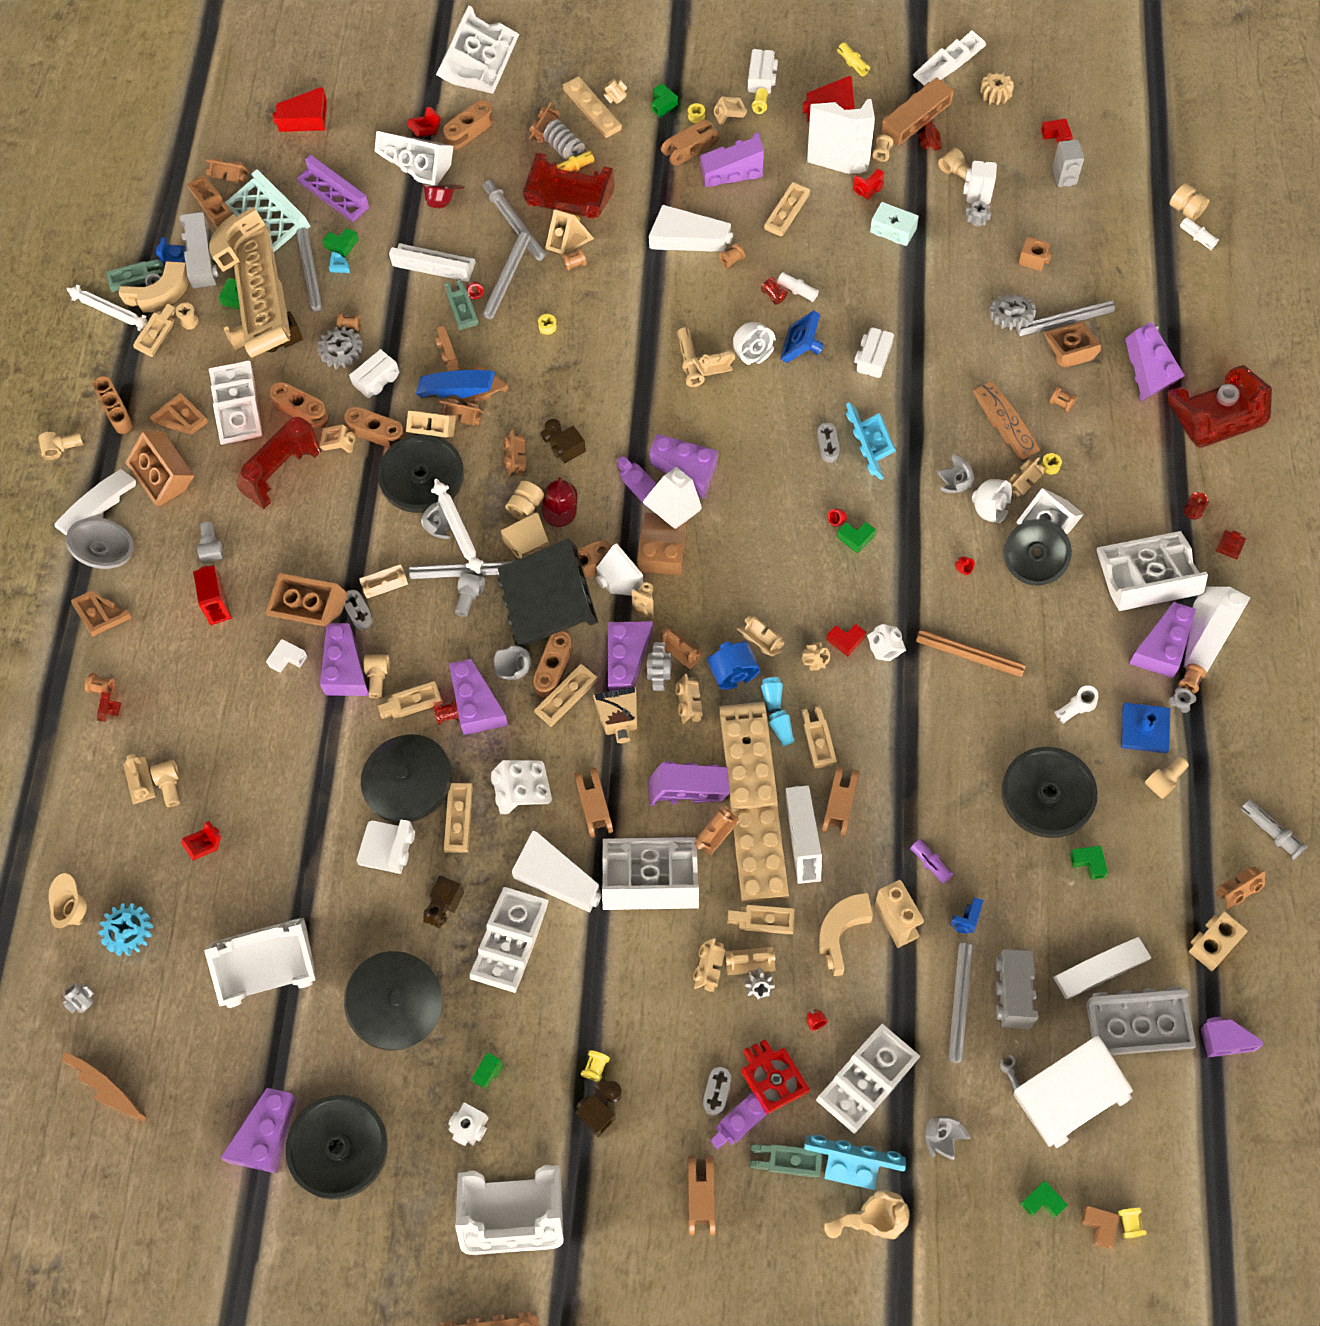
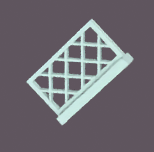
[225,169,311,252]

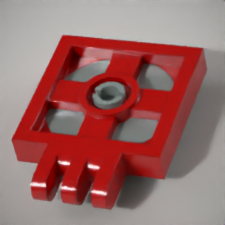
[741,1039,810,1115]

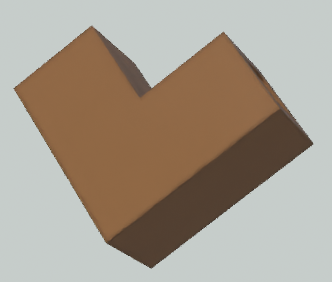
[1081,1205,1119,1249]

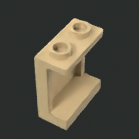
[874,880,924,948]

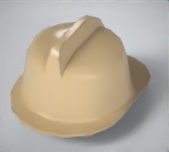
[49,873,87,928]

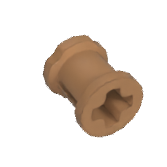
[719,243,745,269]
[562,248,587,271]
[337,313,361,332]
[1049,386,1078,413]
[1178,663,1207,694]
[85,673,115,698]

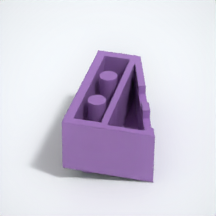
[1125,322,1185,402]
[650,434,718,499]
[1129,602,1196,678]
[608,621,654,692]
[648,761,730,806]
[221,1088,297,1173]

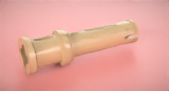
[677,327,705,387]

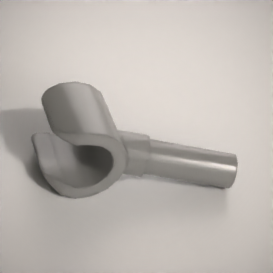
[999,1055,1020,1090]

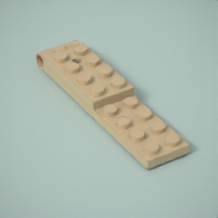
[234,225,290,357]
[719,701,789,903]

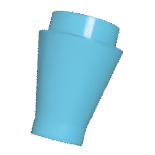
[761,677,783,712]
[768,710,795,746]

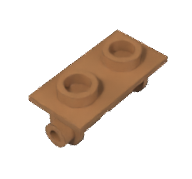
[529,102,560,143]
[206,158,250,183]
[439,398,485,426]
[503,430,526,477]
[657,628,705,670]
[694,805,740,856]
[1216,867,1265,909]

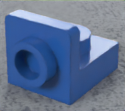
[156,237,186,265]
[950,897,984,934]

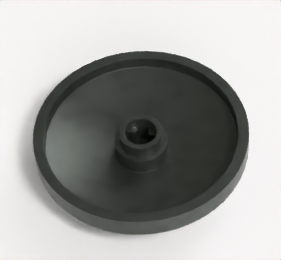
[378,435,464,513]
[361,734,452,823]
[1002,747,1098,838]
[344,951,442,1051]
[285,1095,388,1200]

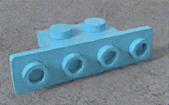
[846,402,896,480]
[804,1135,906,1190]

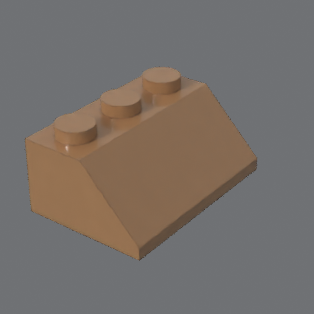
[125,431,194,506]
[265,573,348,627]

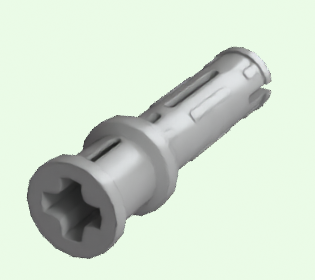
[1240,799,1309,861]

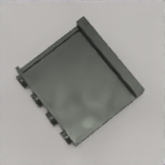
[497,538,598,651]

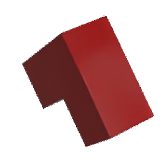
[1041,118,1073,143]
[826,624,866,657]

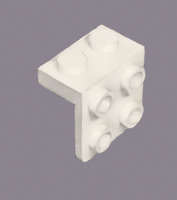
[491,760,552,814]
[357,819,415,874]

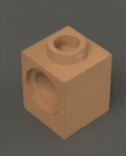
[1018,237,1052,271]

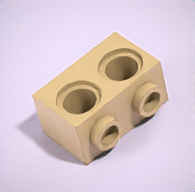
[406,410,456,437]
[1189,911,1248,971]

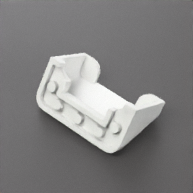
[204,918,316,1008]
[1013,1036,1133,1148]
[455,1165,563,1255]

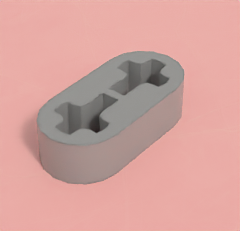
[817,423,840,463]
[344,590,373,630]
[703,1067,731,1116]

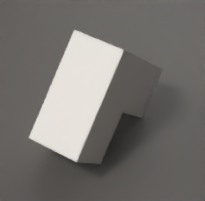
[266,639,308,673]

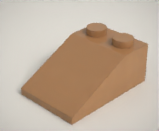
[637,513,687,575]

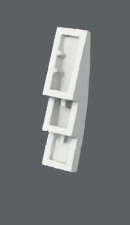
[913,31,986,86]
[55,469,136,535]
[1054,937,1151,999]

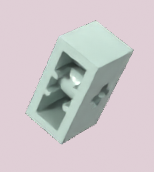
[870,202,919,246]

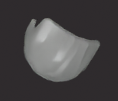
[493,645,531,680]

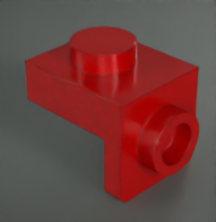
[407,107,441,137]
[853,169,884,200]
[181,821,221,861]

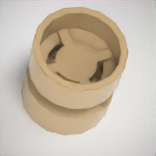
[1170,183,1209,221]
[505,481,544,521]

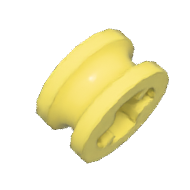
[688,103,705,123]
[538,314,557,335]
[1041,453,1062,475]

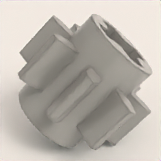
[966,201,991,226]
[743,967,775,1000]
[62,983,94,1013]

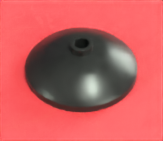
[1004,519,1072,586]

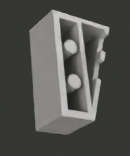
[179,212,219,289]
[995,949,1038,1029]

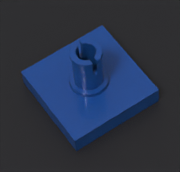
[780,310,824,363]
[1121,703,1171,754]

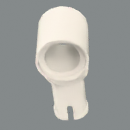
[1055,686,1098,724]

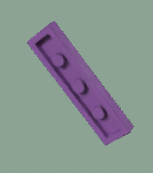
[297,155,369,222]

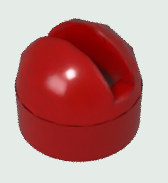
[467,281,484,299]
[828,508,847,526]
[955,556,975,575]
[806,1009,828,1031]

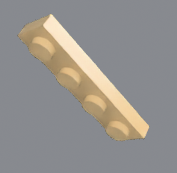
[563,76,622,138]

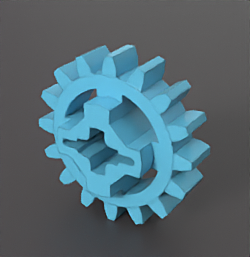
[98,903,153,956]

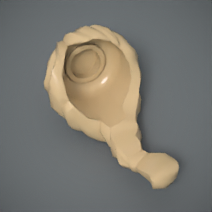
[824,1189,910,1239]

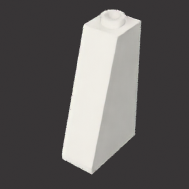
[649,205,733,252]
[786,785,822,884]
[512,831,602,912]

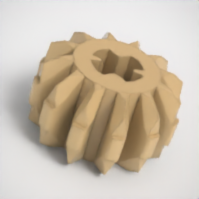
[980,71,1014,106]

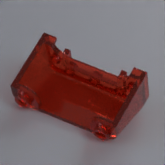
[523,153,615,219]
[1168,365,1272,448]
[236,417,321,509]

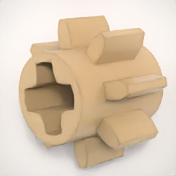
[603,79,627,104]
[802,642,830,670]

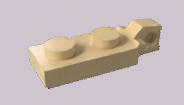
[133,303,175,357]
[378,681,443,719]
[727,905,795,934]

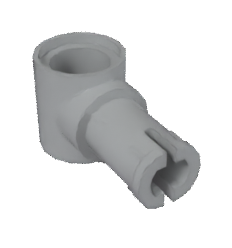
[197,521,224,564]
[455,572,485,617]

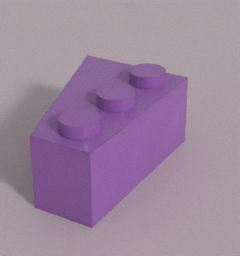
[700,132,764,187]
[320,623,369,696]
[449,659,508,735]

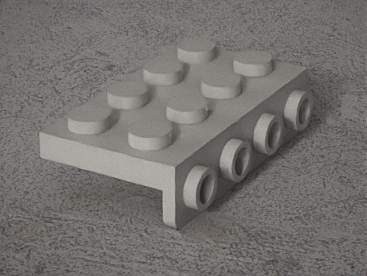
[1086,986,1196,1055]

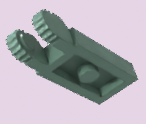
[106,259,164,292]
[444,278,479,330]
[749,1144,822,1178]

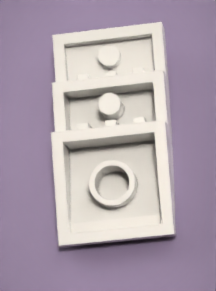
[209,361,263,445]
[470,887,548,993]
[816,1024,920,1134]

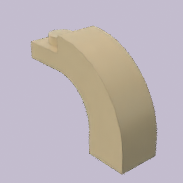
[209,206,265,272]
[118,262,190,313]
[818,893,873,976]

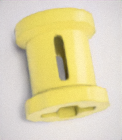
[581,1050,610,1082]
[1118,1208,1147,1238]

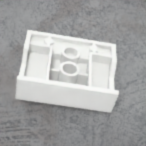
[436,6,519,94]
[807,99,875,174]
[1097,531,1208,611]
[602,837,699,910]

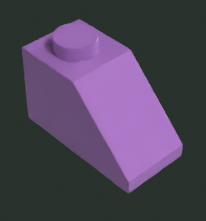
[1200,1017,1263,1057]

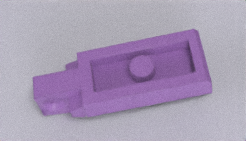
[617,456,657,509]
[711,1092,766,1150]

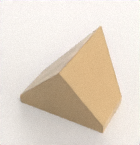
[545,209,594,254]

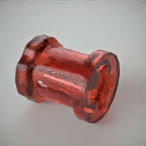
[761,277,788,305]
[1184,492,1209,520]
[433,700,459,725]

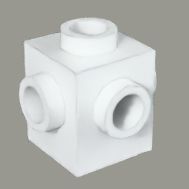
[867,624,906,661]
[448,1103,488,1146]

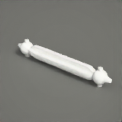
[67,285,148,331]
[431,479,483,574]

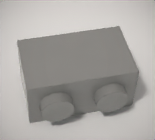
[1052,139,1084,187]

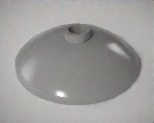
[66,518,134,569]

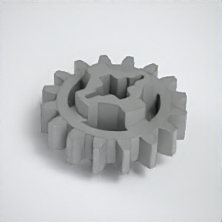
[990,293,1036,330]
[317,326,363,369]
[647,642,672,691]

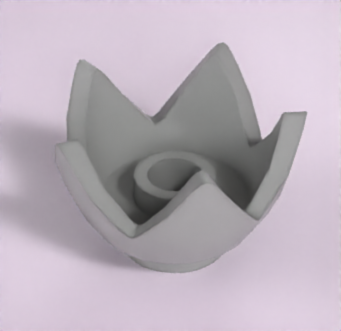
[937,454,974,493]
[421,502,451,539]
[925,1116,971,1160]

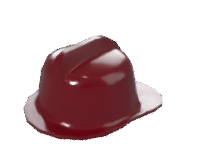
[420,185,465,208]
[542,477,578,527]

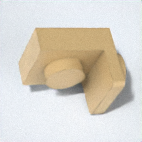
[713,97,747,124]
[319,425,355,453]

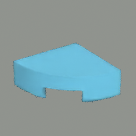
[329,252,350,273]

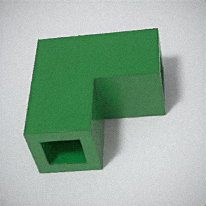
[652,83,678,117]
[322,228,359,258]
[218,278,240,310]
[837,522,876,554]
[1070,846,1108,880]
[471,1052,503,1090]
[1020,1180,1068,1218]

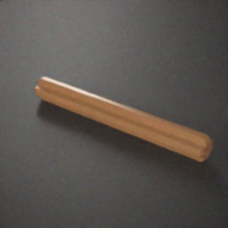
[916,630,1026,677]

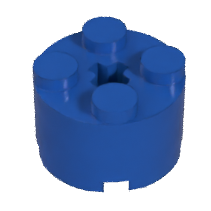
[707,641,760,690]

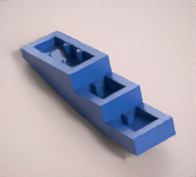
[415,370,495,399]

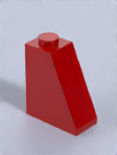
[802,76,855,121]
[273,87,327,132]
[193,565,232,625]

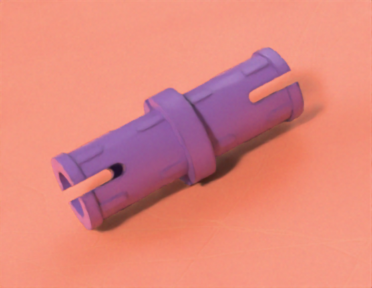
[910,839,953,884]

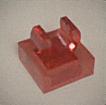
[919,122,942,151]
[1216,530,1246,560]
[97,692,121,722]

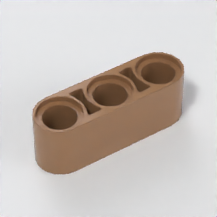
[93,376,133,434]

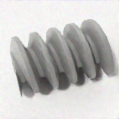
[543,119,585,161]

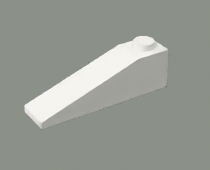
[375,131,453,186]
[1183,586,1250,672]

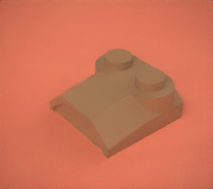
[1044,321,1101,367]

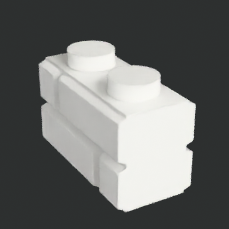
[748,49,778,94]
[963,161,997,205]
[855,328,894,378]
[349,349,399,399]

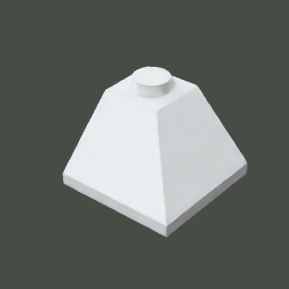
[643,467,702,529]
[1016,488,1084,534]
[596,543,644,596]

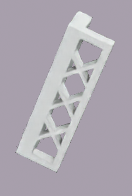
[389,243,476,282]

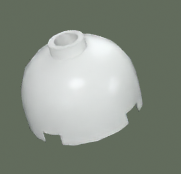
[733,322,775,365]
[972,479,1012,523]

